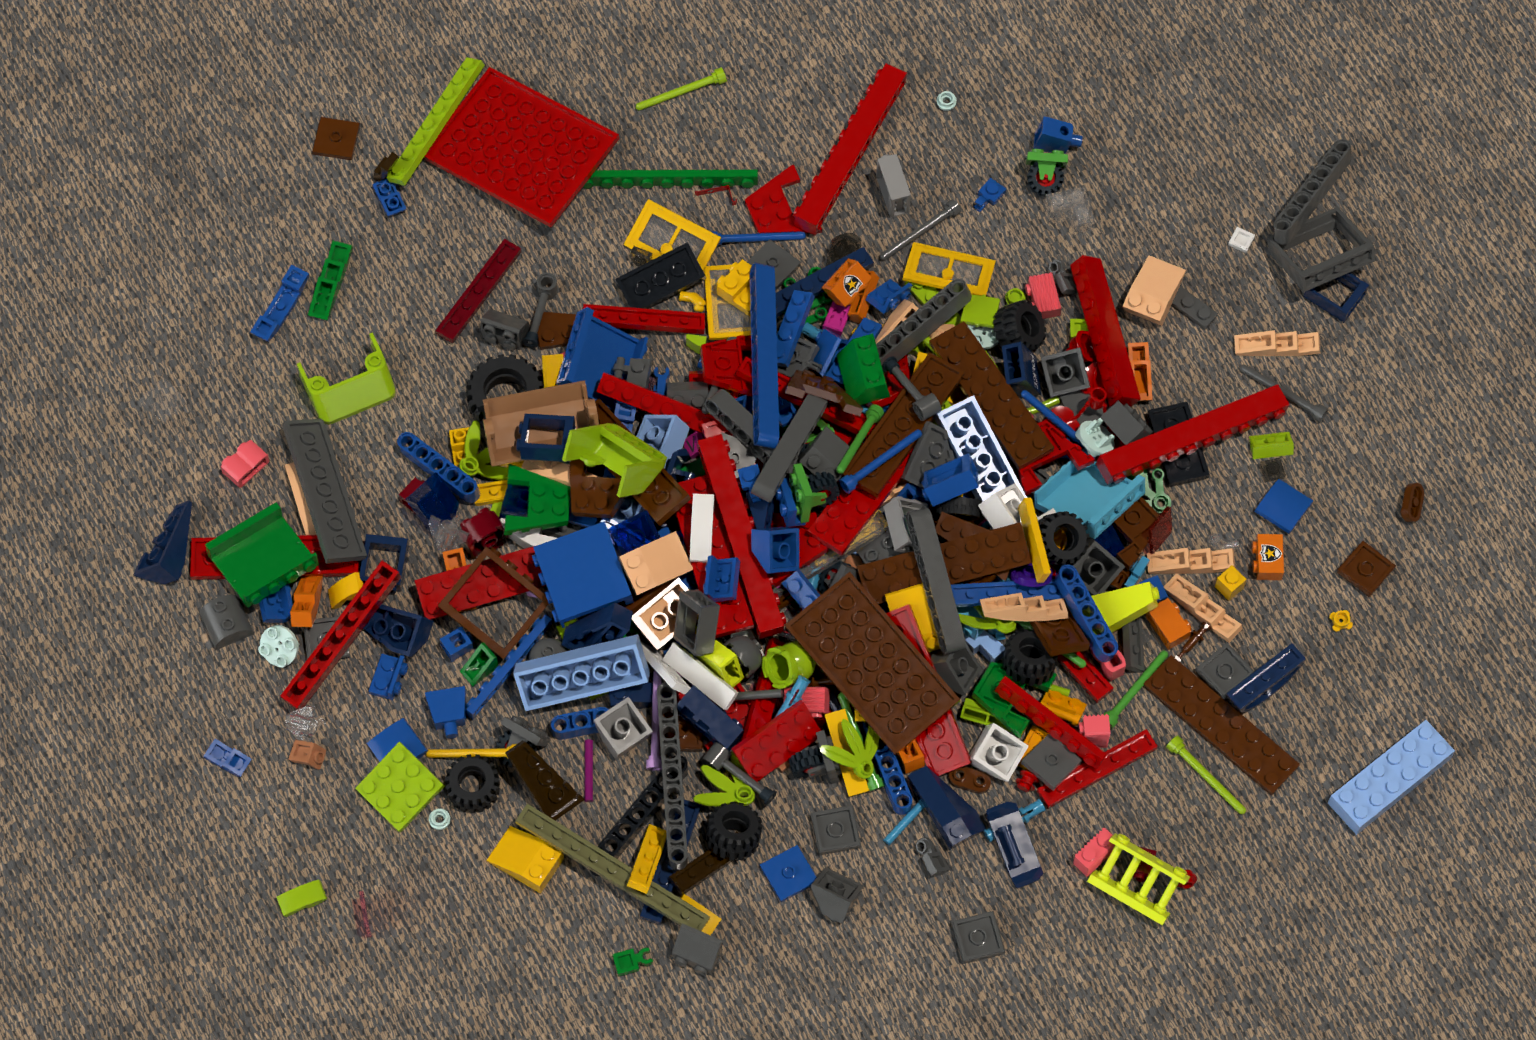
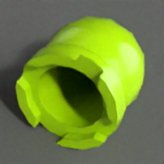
[762,642,816,689]

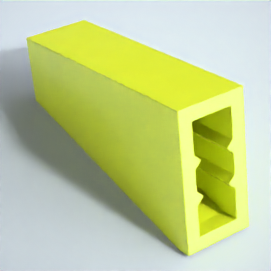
[1082,582,1160,635]
[695,626,744,687]

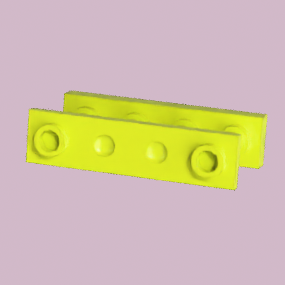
[1087,833,1190,925]

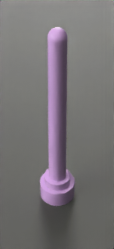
[646,670,662,771]

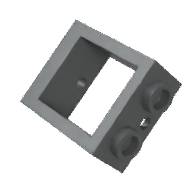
[673,589,720,656]

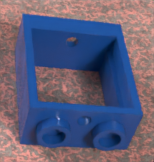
[922,453,979,506]

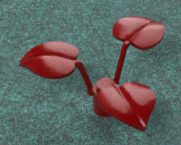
[1046,361,1125,448]

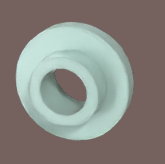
[937,91,957,111]
[429,809,450,830]

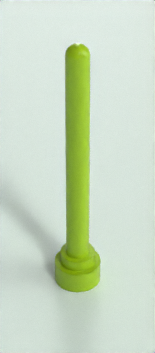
[635,67,727,111]
[1166,735,1246,815]

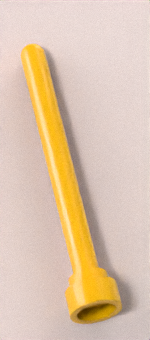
[426,744,516,759]

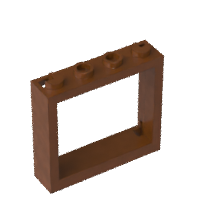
[438,547,549,659]

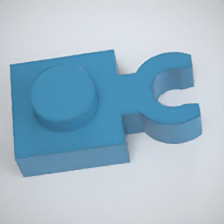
[1123,556,1150,588]

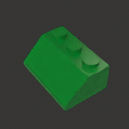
[837,334,890,405]

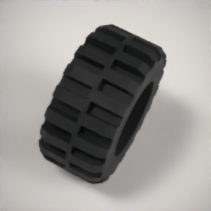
[466,354,544,430]

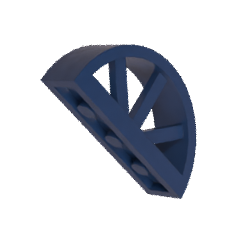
[1227,643,1306,713]

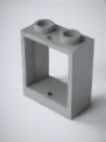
[876,154,911,218]
[883,496,929,553]

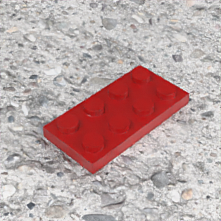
[731,700,821,782]

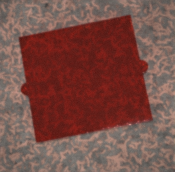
[1148,506,1173,554]

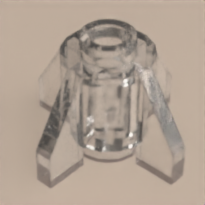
[428,514,469,551]
[285,705,326,743]

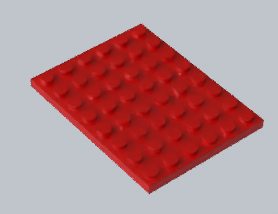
[423,67,620,228]

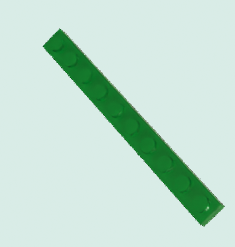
[583,170,758,189]

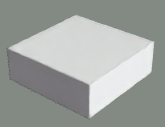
[1228,227,1255,253]

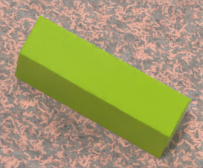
[960,698,1017,732]

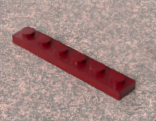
[435,239,522,344]

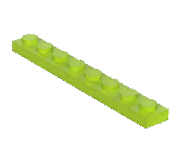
[387,57,485,186]

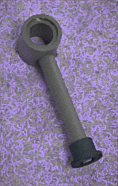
[522,272,558,348]
[882,356,942,421]
[702,742,777,805]

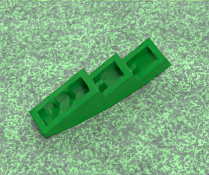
[308,240,353,321]

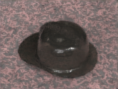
[826,233,862,266]

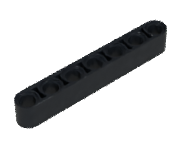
[589,756,688,876]

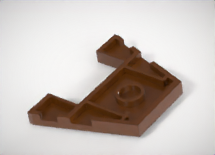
[785,370,863,416]
[569,459,626,519]
[1112,497,1163,571]

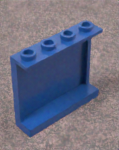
[556,307,648,413]
[532,521,634,628]

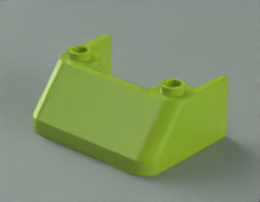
[297,332,396,425]
[562,423,667,498]

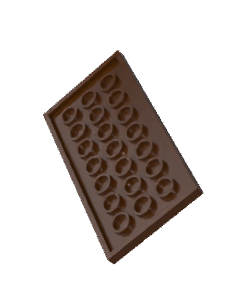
[785,572,960,755]

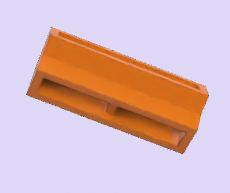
[848,271,879,324]

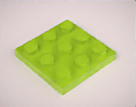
[355,741,445,833]

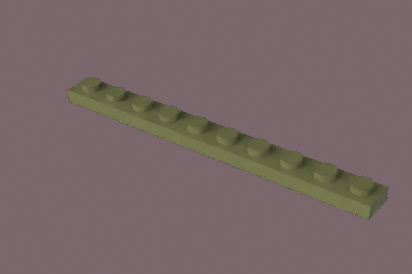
[515,803,710,932]

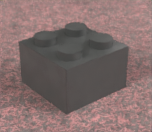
[1063,537,1125,595]

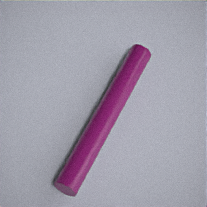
[585,739,593,802]

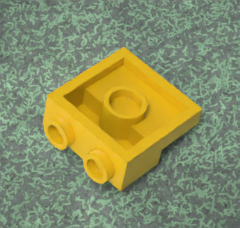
[716,259,752,316]

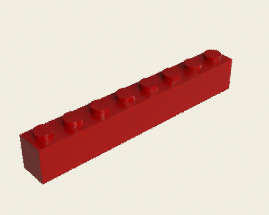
[1070,255,1141,407]
[280,560,401,712]

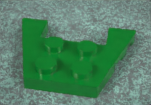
[504,464,570,535]
[972,662,1057,739]

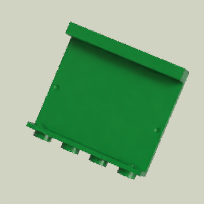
[205,502,319,608]

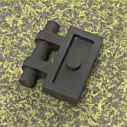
[613,357,652,389]

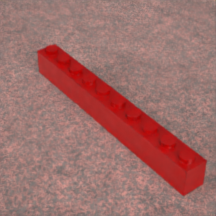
[793,63,907,236]
[1096,384,1290,485]
[697,434,787,639]

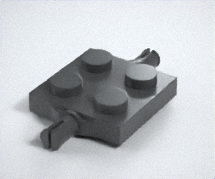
[778,338,822,378]

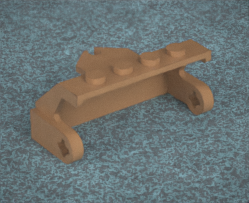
[483,380,599,468]

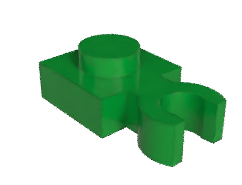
[612,948,653,977]

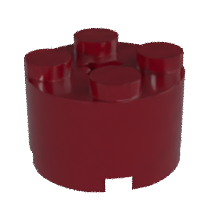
[460,507,509,557]

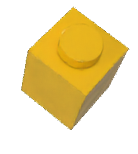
[1215,565,1247,601]

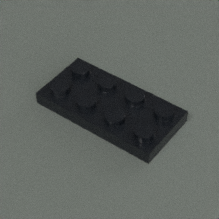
[615,242,706,309]
[1147,402,1210,487]

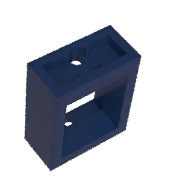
[1303,272,1369,323]
[516,414,576,462]
[360,534,409,594]

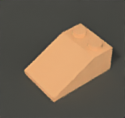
[1123,255,1186,326]
[618,531,693,596]
[632,578,699,650]

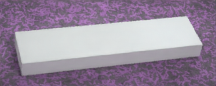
[640,641,690,694]
[662,642,739,710]

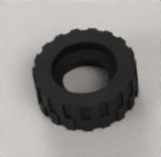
[935,497,983,520]

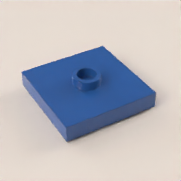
[760,845,817,903]

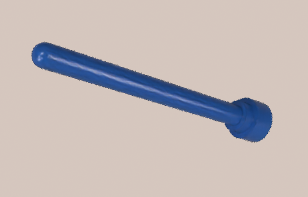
[711,231,806,247]
[1021,390,1097,459]
[839,430,922,494]

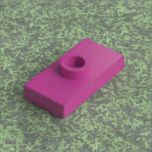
[822,301,851,336]

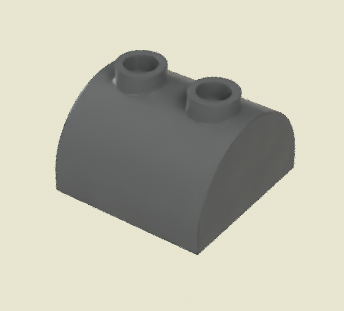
[856,527,903,564]
[199,595,254,651]

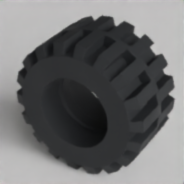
[993,300,1046,351]
[1038,511,1090,566]
[1002,629,1058,686]
[445,754,500,813]
[706,802,763,861]

